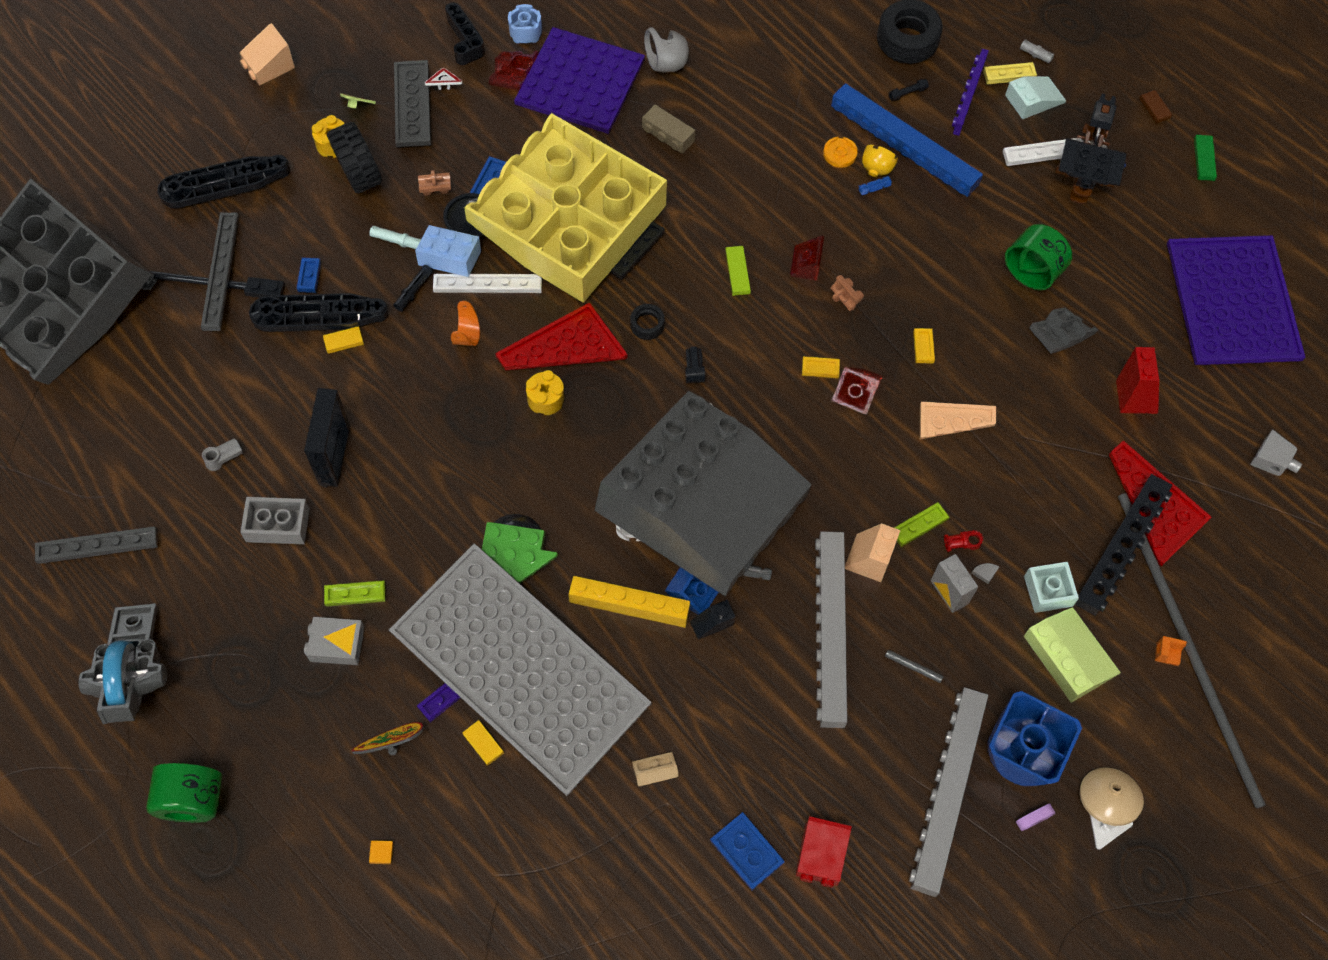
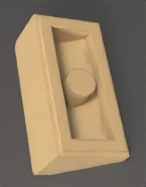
[632,752,678,786]

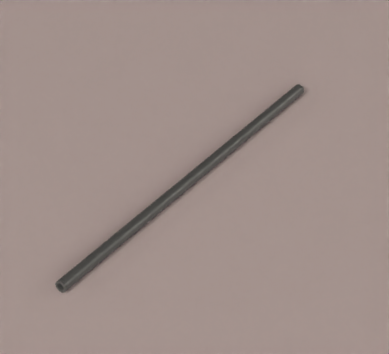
[1118,493,1266,809]

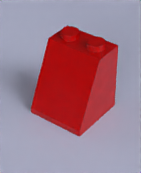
[795,816,852,888]

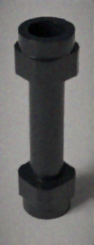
[889,79,929,101]

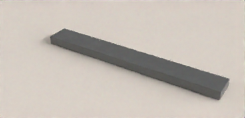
[201,212,239,331]

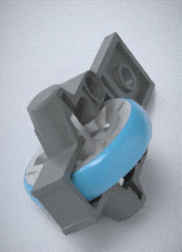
[79,603,167,724]

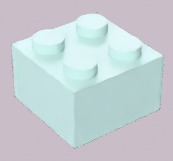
[1024,562,1079,613]

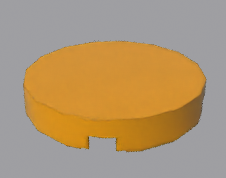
[823,137,858,168]

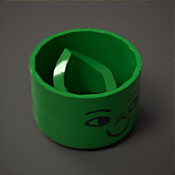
[1005,224,1072,290]
[146,763,223,823]

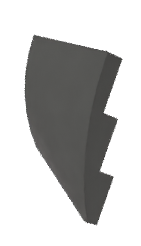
[1030,307,1098,354]

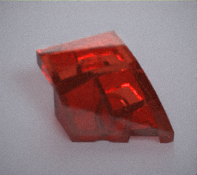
[489,51,538,90]

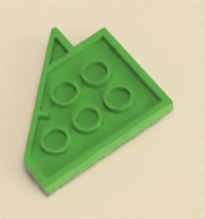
[482,522,558,584]

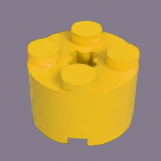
[312,115,345,158]
[526,370,564,415]

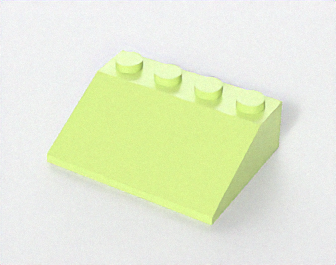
[1024,607,1121,703]

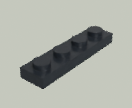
[610,221,665,280]

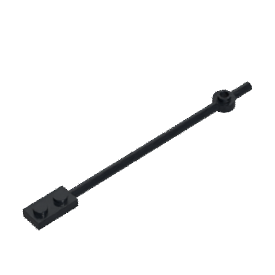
[150,271,285,298]

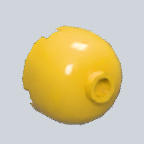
[862,145,898,177]

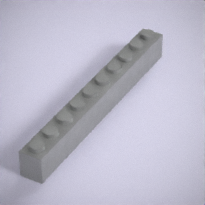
[815,532,847,728]
[909,687,988,897]

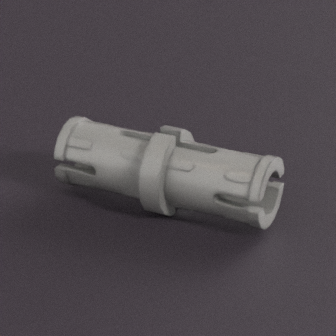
[1020,39,1054,64]

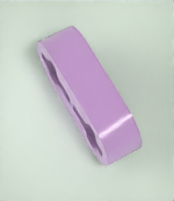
[1016,804,1055,831]

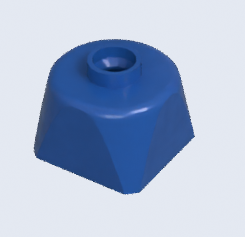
[988,691,1082,786]

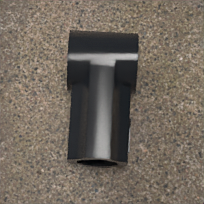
[685,346,705,383]

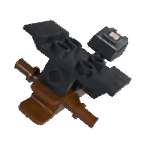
[1055,93,1127,204]

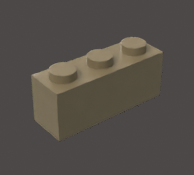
[642,105,696,154]

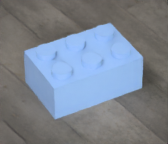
[415,225,481,277]

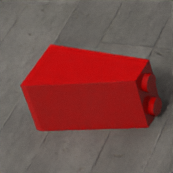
[1116,347,1159,414]

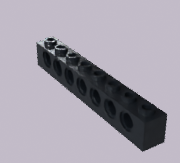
[1074,474,1173,616]

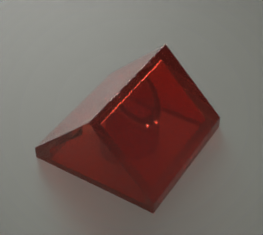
[790,235,824,281]

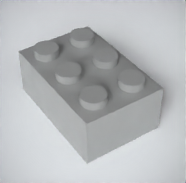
[240,497,310,544]

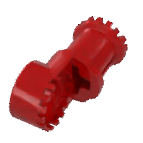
[944,530,983,552]

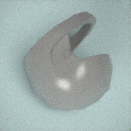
[644,27,689,73]

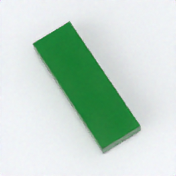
[1194,135,1217,181]

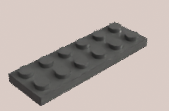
[394,60,431,147]

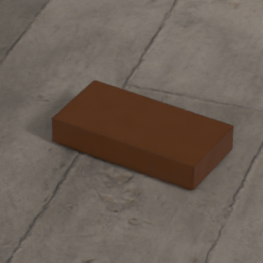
[1139,90,1172,123]

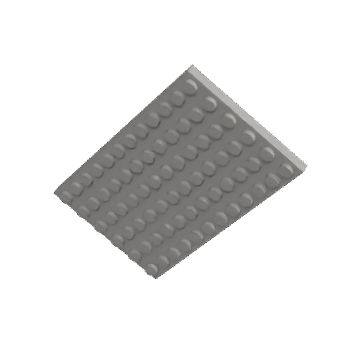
[389,544,652,796]

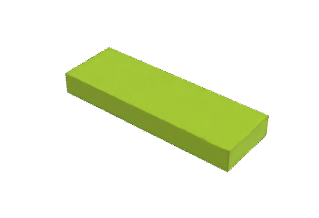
[725,246,751,296]
[894,502,949,547]
[324,581,386,606]

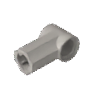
[202,438,243,471]

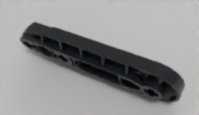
[157,155,290,208]
[249,293,388,332]

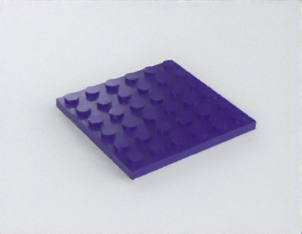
[514,27,645,134]

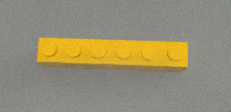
[569,576,690,628]

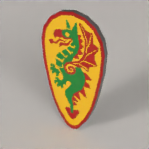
[351,722,424,755]

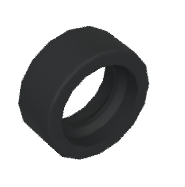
[630,304,665,340]

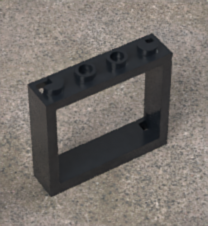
[304,388,350,488]

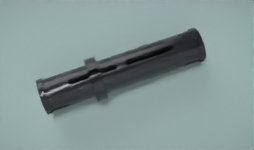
[393,265,433,312]

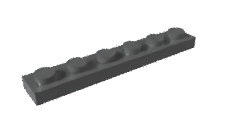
[35,526,158,564]

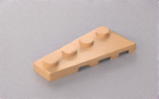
[919,402,996,440]

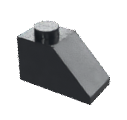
[690,600,735,640]

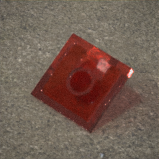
[832,366,883,414]

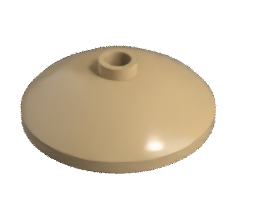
[1080,768,1144,826]

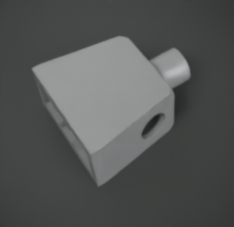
[1250,430,1302,476]

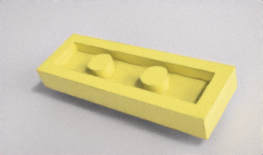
[983,62,1037,84]

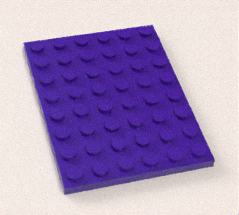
[1167,235,1305,365]

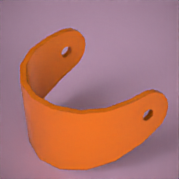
[451,301,480,346]

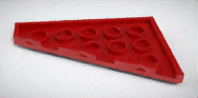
[495,303,628,370]
[1109,441,1212,567]

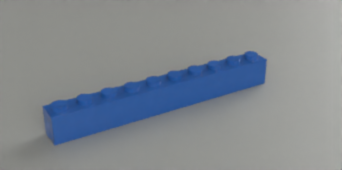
[831,83,983,197]

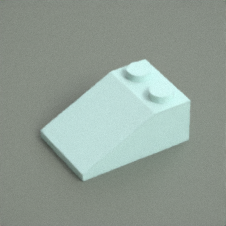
[1005,76,1066,119]

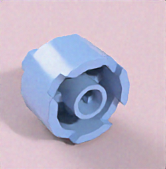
[508,4,542,43]

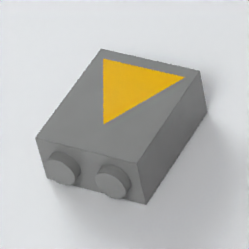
[931,554,978,613]
[304,617,365,665]

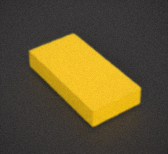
[323,326,364,354]
[913,328,935,363]
[802,356,840,378]
[462,720,504,766]

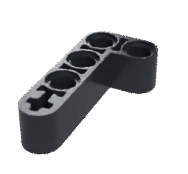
[445,2,485,65]

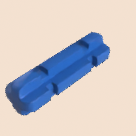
[858,176,892,195]

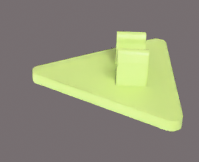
[340,93,376,109]

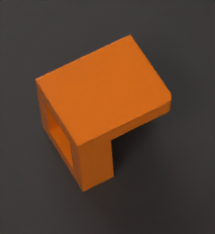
[1155,636,1187,666]

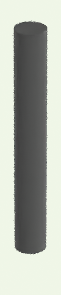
[885,649,944,683]

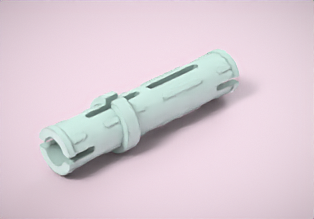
[370,225,421,249]

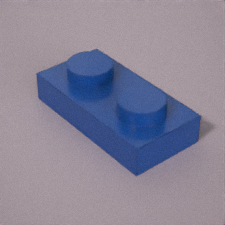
[297,258,321,293]

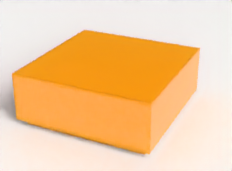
[369,841,393,864]

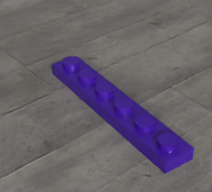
[952,49,989,136]

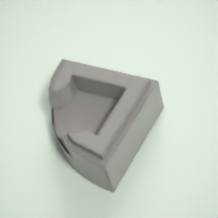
[971,563,999,584]

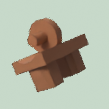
[418,170,451,196]
[831,275,864,311]

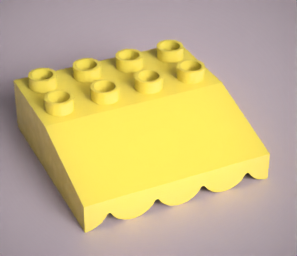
[464,113,667,303]

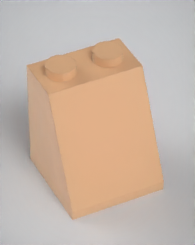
[240,23,295,86]
[845,523,900,582]

